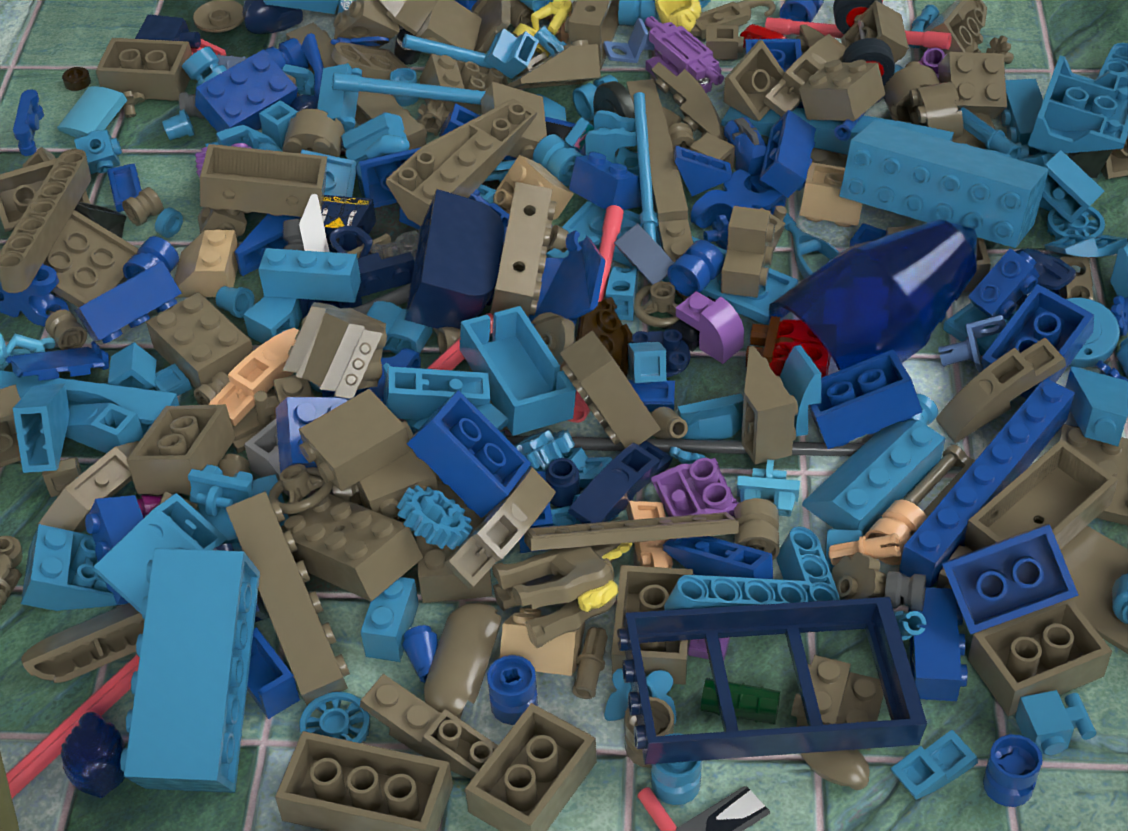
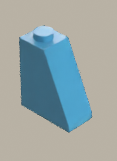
[1065,366,1128,446]
[13,384,70,473]

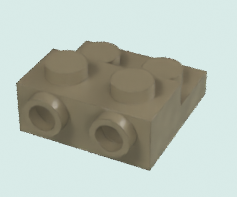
[791,655,884,751]

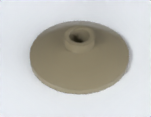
[193,0,244,32]

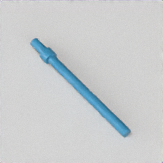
[633,92,658,243]

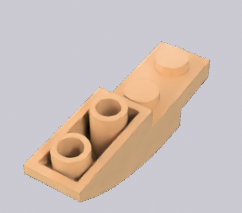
[208,328,299,426]

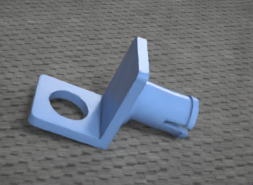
[603,18,655,63]
[938,315,1006,373]

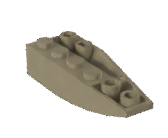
[386,99,537,226]

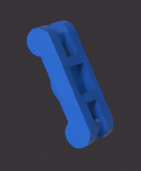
[13,89,44,156]

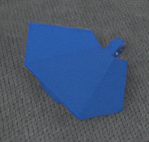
[528,230,606,326]

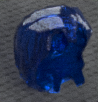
[61,712,126,798]

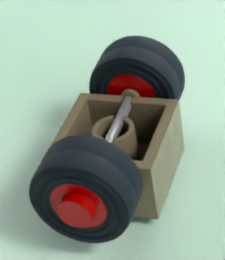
[833,0,909,86]

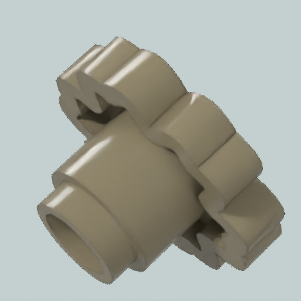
[832,552,887,600]

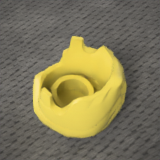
[655,0,702,32]

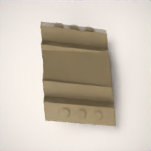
[282,302,387,399]

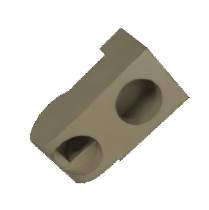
[1060,257,1093,300]

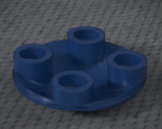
[627,329,691,377]

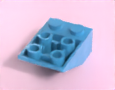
[92,493,228,613]
[21,524,125,611]

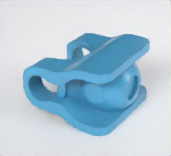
[585,110,639,177]

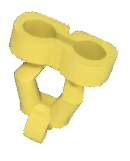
[512,0,572,58]

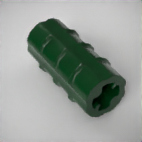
[701,678,781,725]

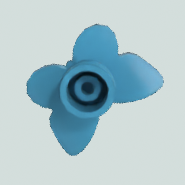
[604,668,677,725]

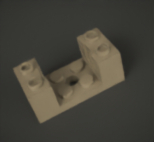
[333,0,400,48]

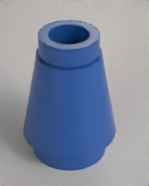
[402,625,438,683]

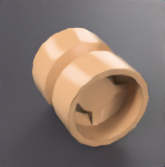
[865,499,928,565]

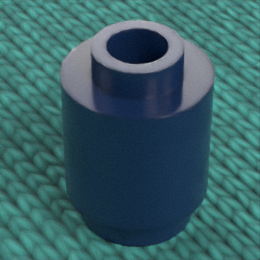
[545,458,580,508]

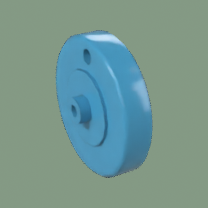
[1066,297,1120,368]

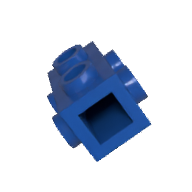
[968,248,1040,319]

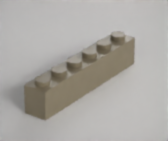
[226,491,350,706]

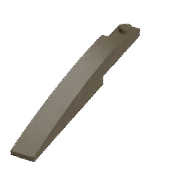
[626,79,693,262]

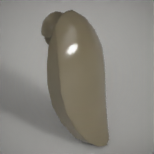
[800,750,870,790]

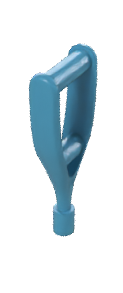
[783,213,853,290]

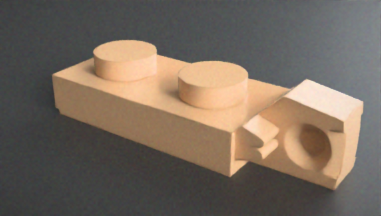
[626,501,673,568]

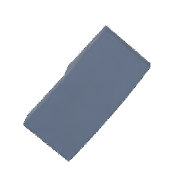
[614,223,674,286]

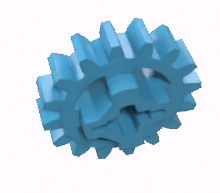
[514,429,575,473]
[397,485,473,550]

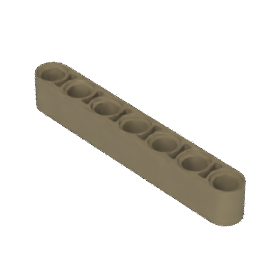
[0,149,91,293]

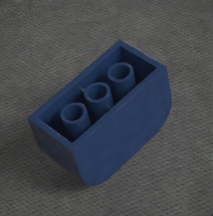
[405,189,504,329]

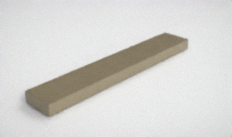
[524,512,739,551]

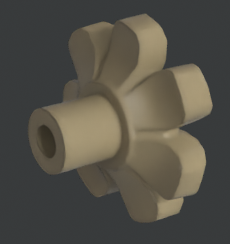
[986,35,1014,64]
[122,91,145,118]

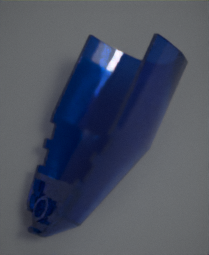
[769,219,977,371]

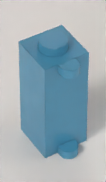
[317,63,362,132]

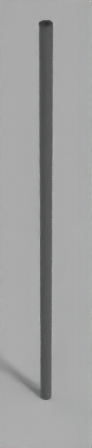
[506,435,864,456]

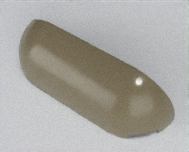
[21,603,145,683]
[424,603,501,719]

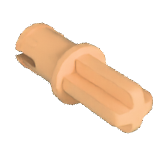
[828,533,901,566]

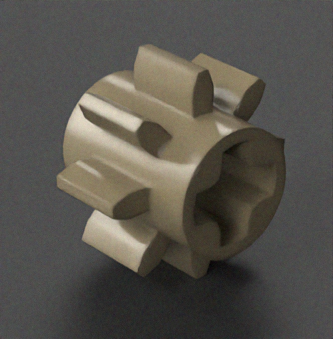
[416,99,451,136]

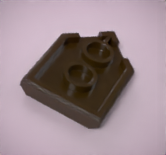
[576,297,632,378]

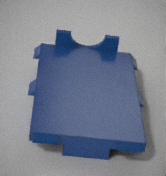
[6,341,109,381]

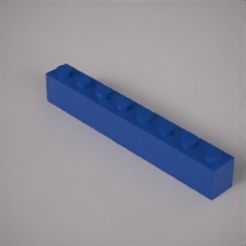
[899,378,1075,588]

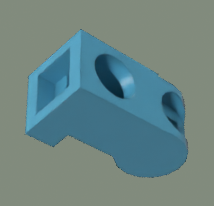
[606,266,638,321]

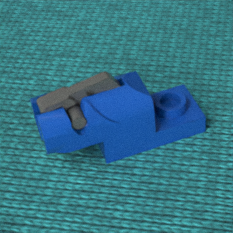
[724,117,772,193]

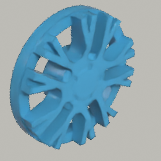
[1047,206,1105,240]
[300,692,370,743]

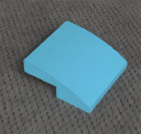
[57,86,127,138]

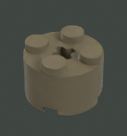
[883,61,940,122]
[909,82,963,140]
[283,109,345,157]

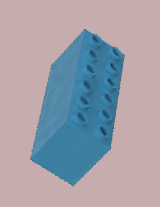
[839,120,1049,248]
[120,548,260,793]

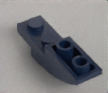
[299,252,414,319]
[568,440,673,524]

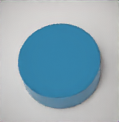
[155,207,183,238]

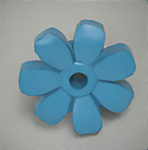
[669,446,707,464]

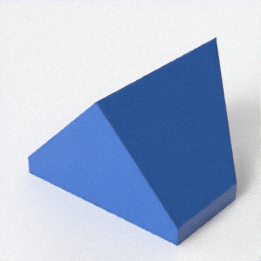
[674,146,732,196]

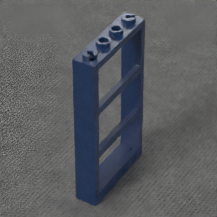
[617,597,927,765]

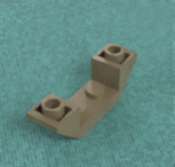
[38,441,139,533]

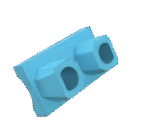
[737,459,800,517]

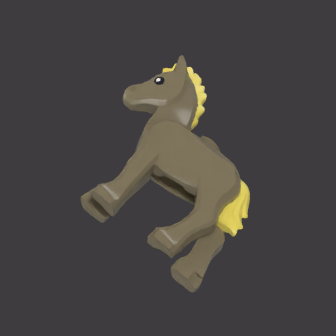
[492,542,633,648]

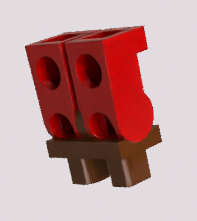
[746,316,835,378]

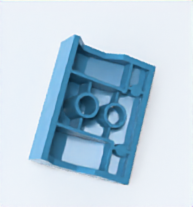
[1027,55,1128,154]

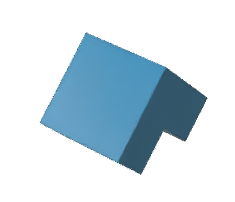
[484,28,539,79]

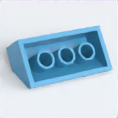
[802,420,946,536]

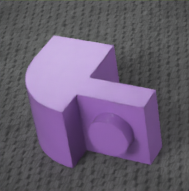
[676,291,744,364]

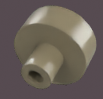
[546,225,568,253]

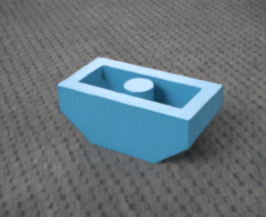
[678,393,744,440]

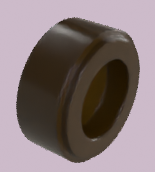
[62,67,91,91]

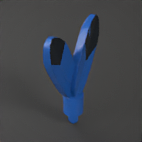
[330,36,389,46]

